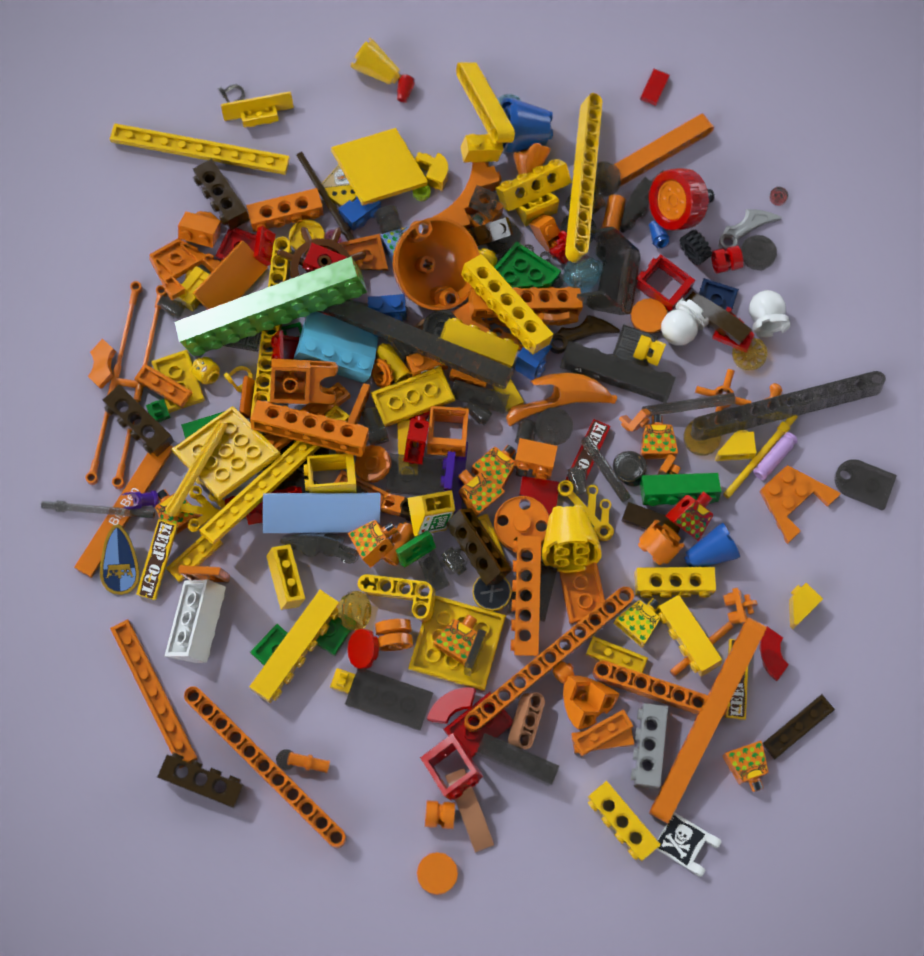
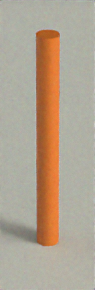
[670,622,733,677]

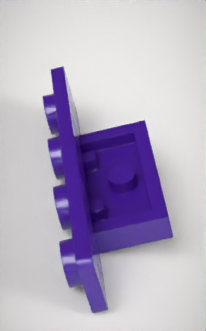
[440,441,468,515]

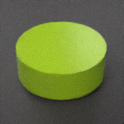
[413,184,431,201]

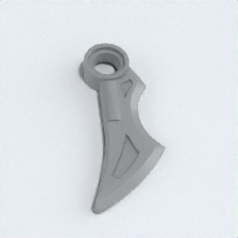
[718,209,781,251]

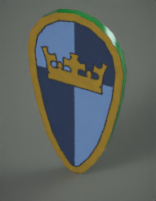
[100,524,140,595]

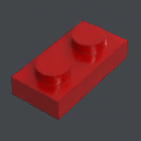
[253,225,276,266]

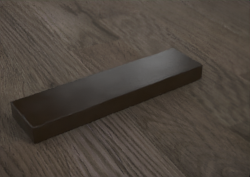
[762,694,835,760]

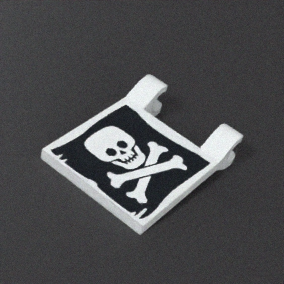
[656,812,721,877]

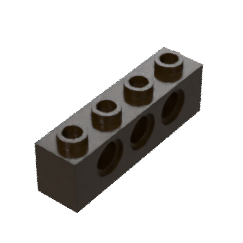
[193,159,250,230]
[102,385,174,457]
[446,508,512,586]
[157,752,244,808]

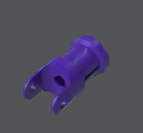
[122,490,158,509]

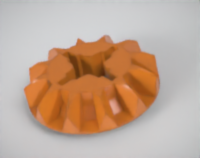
[371,358,394,388]

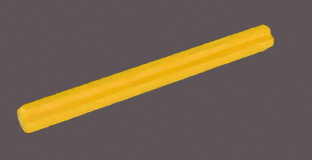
[165,420,227,517]

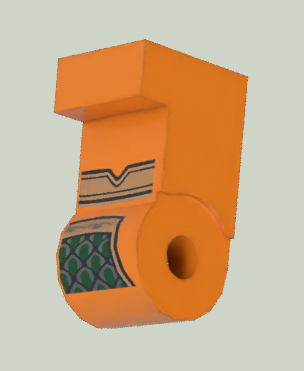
[471,196,503,227]

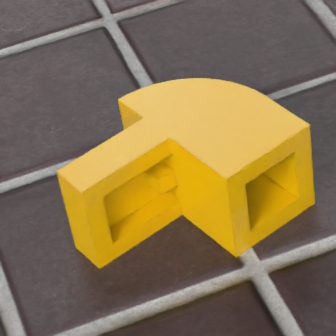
[415,152,448,191]

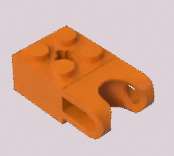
[270,359,338,404]

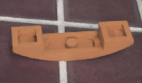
[445,768,494,853]

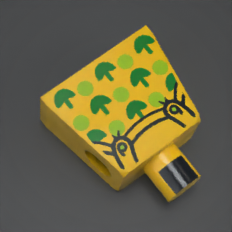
[614,598,661,648]

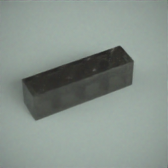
[474,733,559,786]

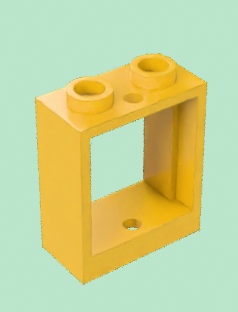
[304,453,356,493]

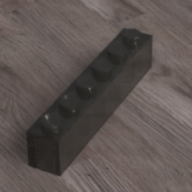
[560,342,676,404]

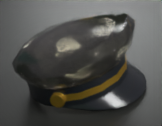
[613,451,647,487]

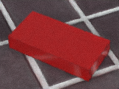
[640,69,670,106]

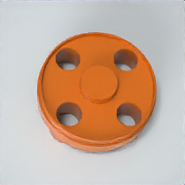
[494,496,549,553]

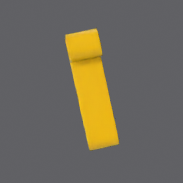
[357,574,436,622]

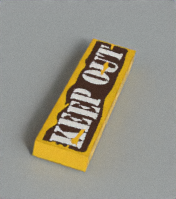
[136,519,178,600]
[725,639,748,720]

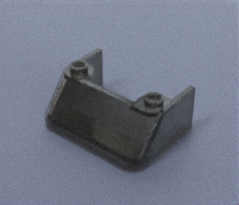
[577,227,641,315]

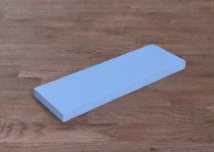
[263,493,381,533]

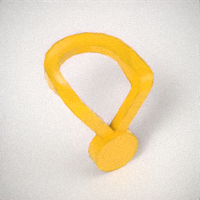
[224,366,253,392]

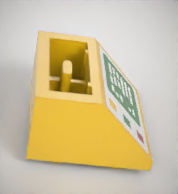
[407,490,455,536]

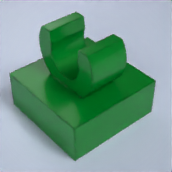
[146,399,171,422]

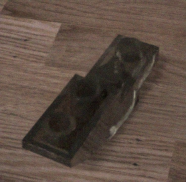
[620,170,664,233]
[280,533,360,564]

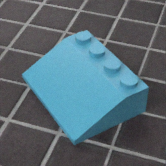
[294,311,378,383]

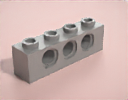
[631,703,668,789]

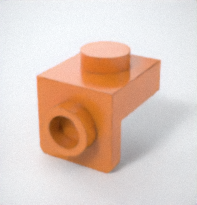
[619,409,652,432]

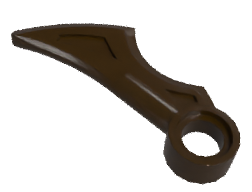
[550,315,620,354]

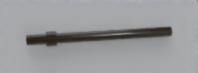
[296,152,355,241]

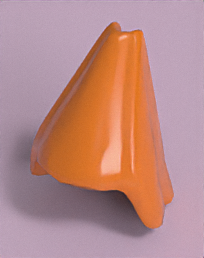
[513,143,551,183]

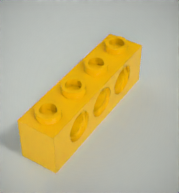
[496,159,572,211]
[634,567,716,598]
[587,780,661,861]

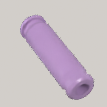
[753,432,798,480]

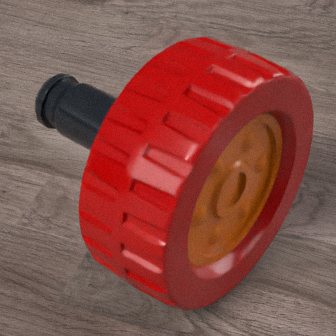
[649,168,715,231]

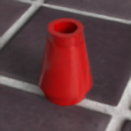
[397,74,415,103]

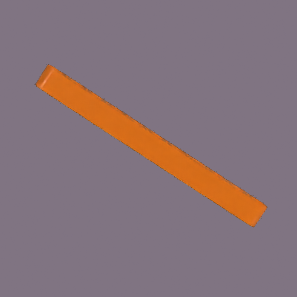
[464,586,634,732]
[649,617,767,824]
[184,686,346,848]

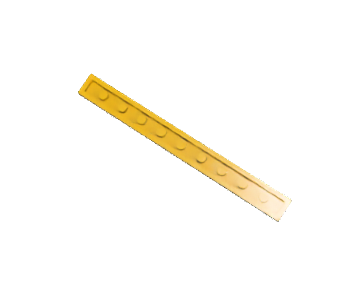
[110,123,290,175]
[199,405,349,545]

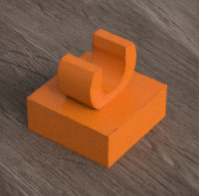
[657,454,681,475]

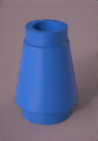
[649,221,670,248]

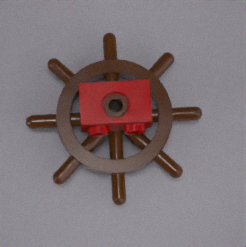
[277,227,367,314]

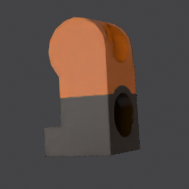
[380,494,411,522]

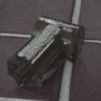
[361,407,389,446]

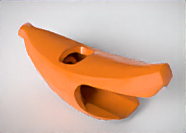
[506,373,617,427]

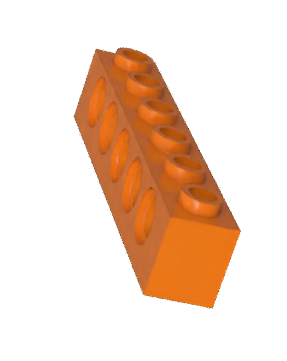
[468,287,583,318]
[250,400,369,457]
[510,536,541,656]

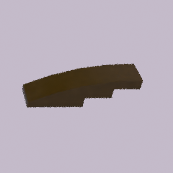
[684,292,752,345]

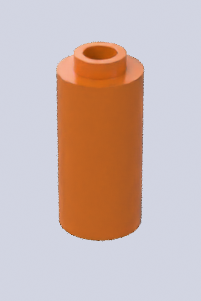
[601,195,626,237]
[382,522,414,566]

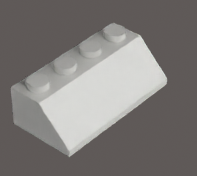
[165,579,226,663]

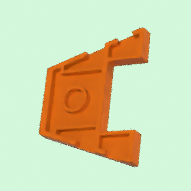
[149,238,223,301]
[759,465,841,544]

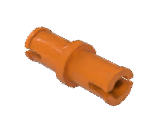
[287,752,330,773]

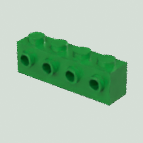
[640,473,722,506]

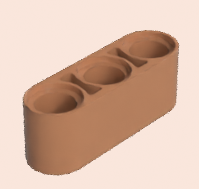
[508,692,545,749]

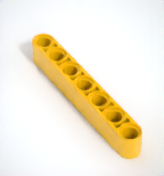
[456,62,515,143]

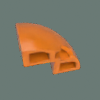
[563,675,620,729]

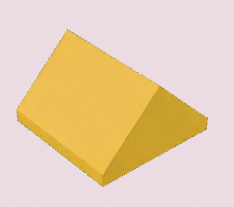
[515,193,559,227]

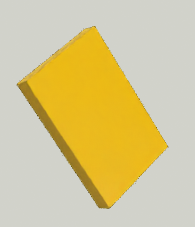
[151,349,205,413]

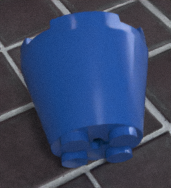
[501,98,553,153]

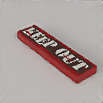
[564,419,611,493]

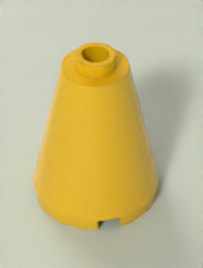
[350,38,401,85]

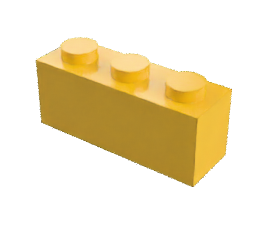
[266,544,305,610]

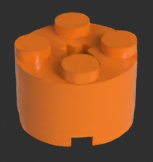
[638,520,684,565]

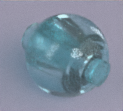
[563,255,603,291]

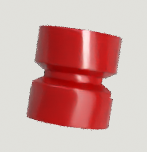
[711,245,743,274]

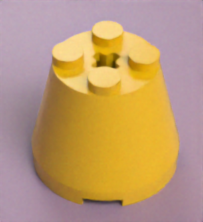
[542,505,602,573]

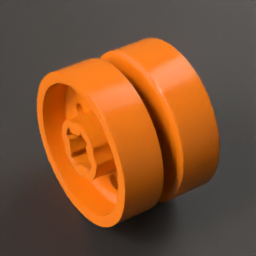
[375,619,413,651]

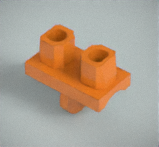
[723,587,758,625]

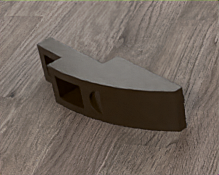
[468,217,513,246]

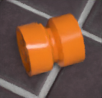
[425,800,455,829]

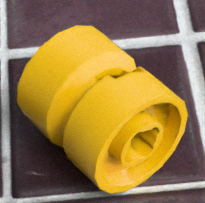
[633,335,666,366]

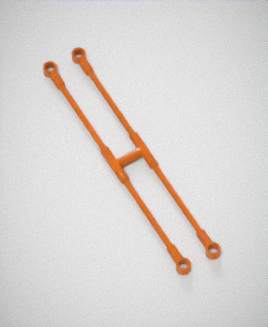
[85,281,167,489]

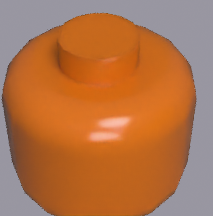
[552,661,574,684]

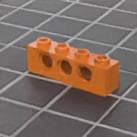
[246,188,324,232]

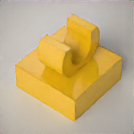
[330,668,356,694]

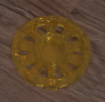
[732,337,767,370]

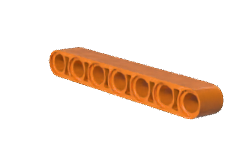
[604,113,714,189]
[592,661,727,717]

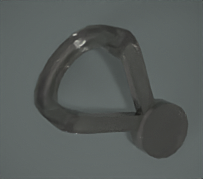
[217,84,245,103]

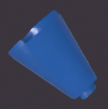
[684,523,740,567]

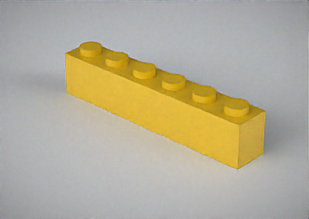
[249,590,341,704]

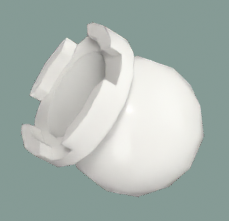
[749,290,791,337]
[661,298,709,346]

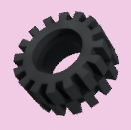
[679,229,712,265]

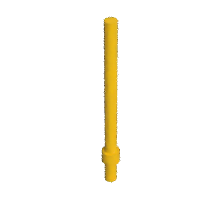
[723,412,798,499]

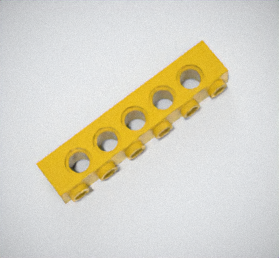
[461,254,554,355]

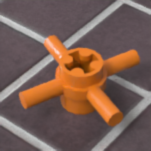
[695,369,752,425]

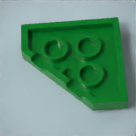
[494,242,561,289]

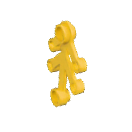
[558,480,614,542]
[167,486,225,532]

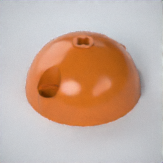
[392,217,480,310]

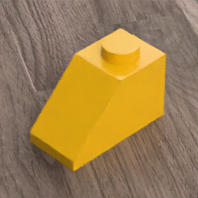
[715,430,756,461]
[789,583,823,630]

